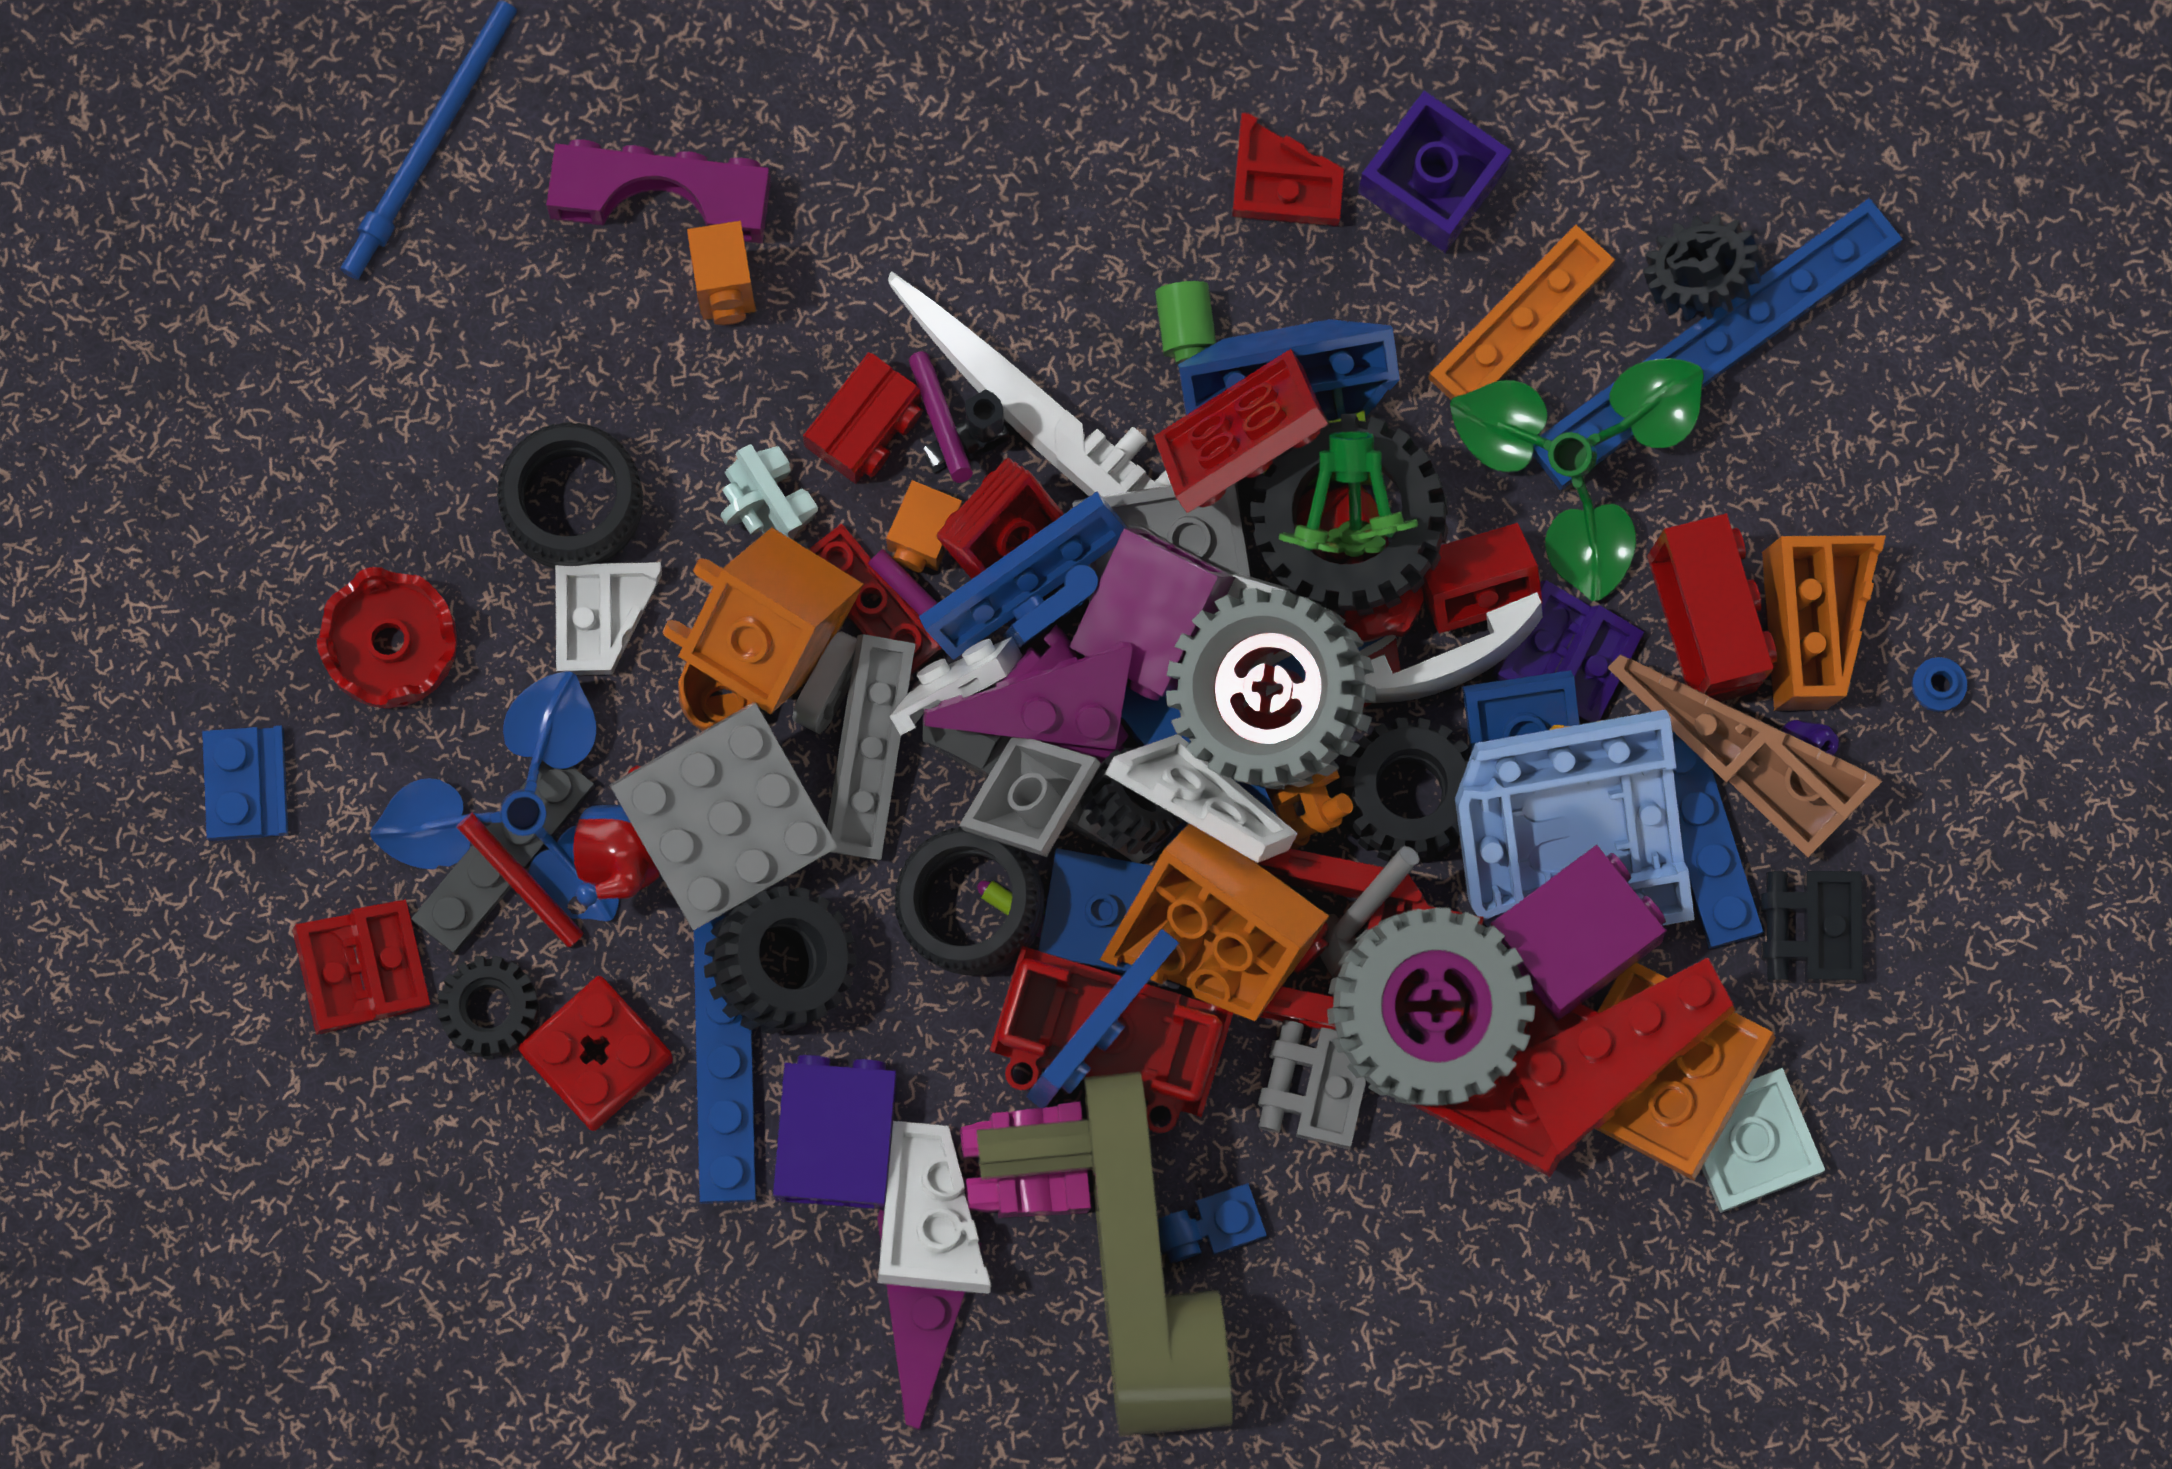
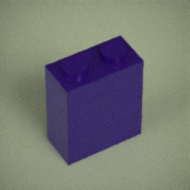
[773,1055,897,1210]

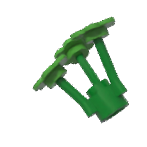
[1279,431,1418,557]

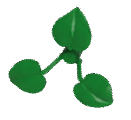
[1450,358,1704,601]

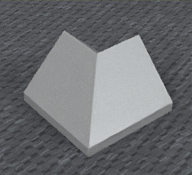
[959,737,1101,856]

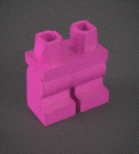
[960,1101,1091,1218]

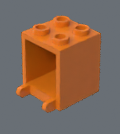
[663,527,864,714]

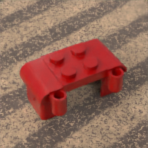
[989,946,1233,1133]

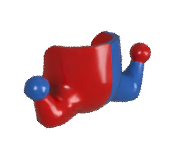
[573,765,661,906]

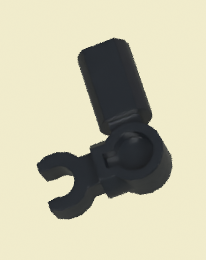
[923,389,1011,474]

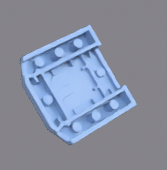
[1455,710,1694,927]

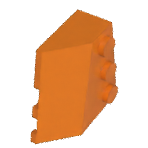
[1100,823,1329,1021]

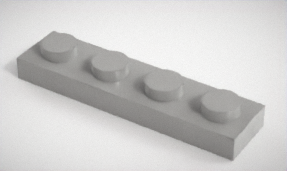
[827,634,915,860]

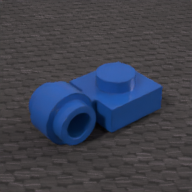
[1157,1183,1267,1264]

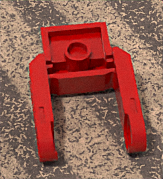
[1252,849,1484,1030]

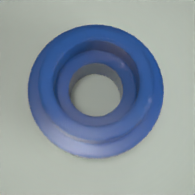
[1912,657,1967,712]

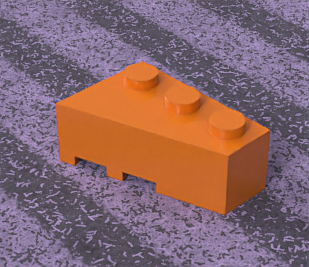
[1762,535,1886,711]

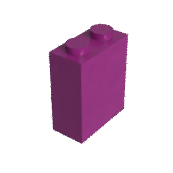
[1069,528,1235,701]
[1490,845,1666,1021]

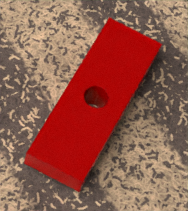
[808,523,943,676]

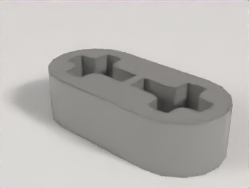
[792,631,857,734]

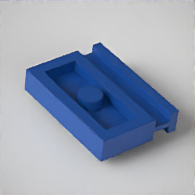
[202,725,289,841]

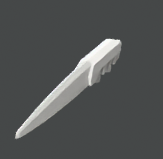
[888,271,1171,496]

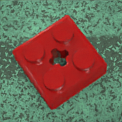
[936,458,1064,579]
[519,976,673,1131]

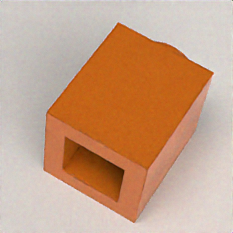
[886,480,962,572]

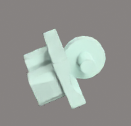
[720,444,818,540]

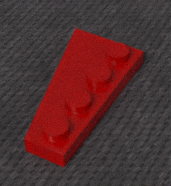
[1512,958,1736,1160]

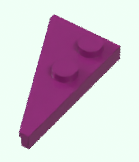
[923,641,1132,750]
[877,1210,982,1430]

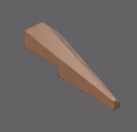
[1608,655,1882,857]

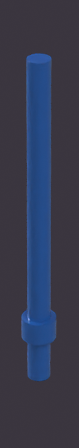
[340,0,517,280]

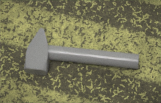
[1320,846,1419,978]

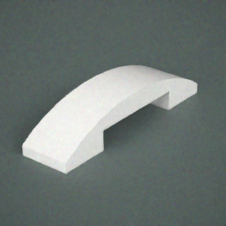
[1364,592,1542,703]

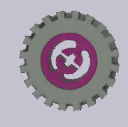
[1327,907,1535,1106]

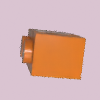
[687,220,756,325]

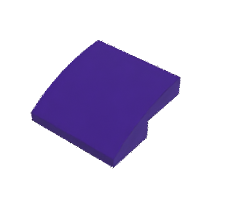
[1491,580,1644,724]

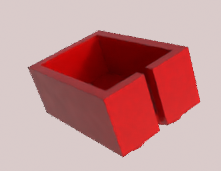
[1647,513,1777,702]

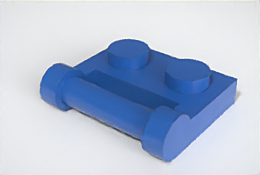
[1003,565,1098,650]

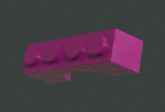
[546,139,771,244]

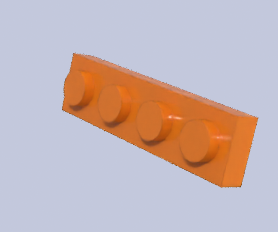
[1428,224,1615,400]

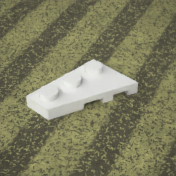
[1105,734,1298,863]
[878,1121,991,1294]

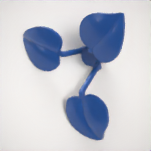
[370,671,619,922]

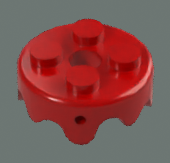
[317,567,458,709]

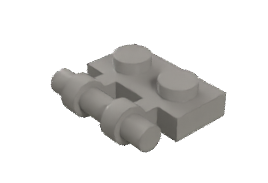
[1258,1020,1366,1150]

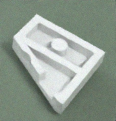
[556,562,662,675]
[890,637,1023,735]

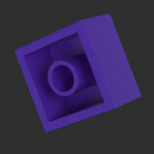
[1358,90,1512,253]

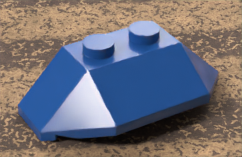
[1178,319,1400,421]

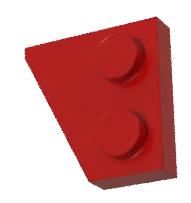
[1232,113,1344,226]

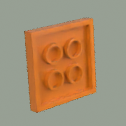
[1594,962,1776,1181]

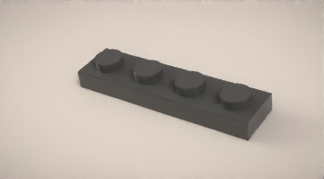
[411,761,595,955]

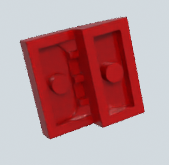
[292,899,430,1035]

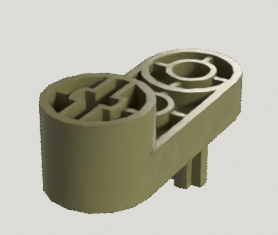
[977,1072,1233,1437]

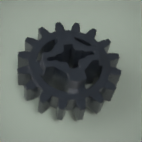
[1643,214,1763,321]

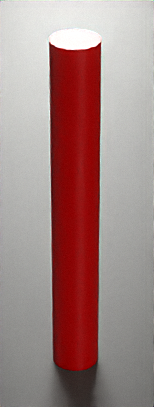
[456,812,584,948]

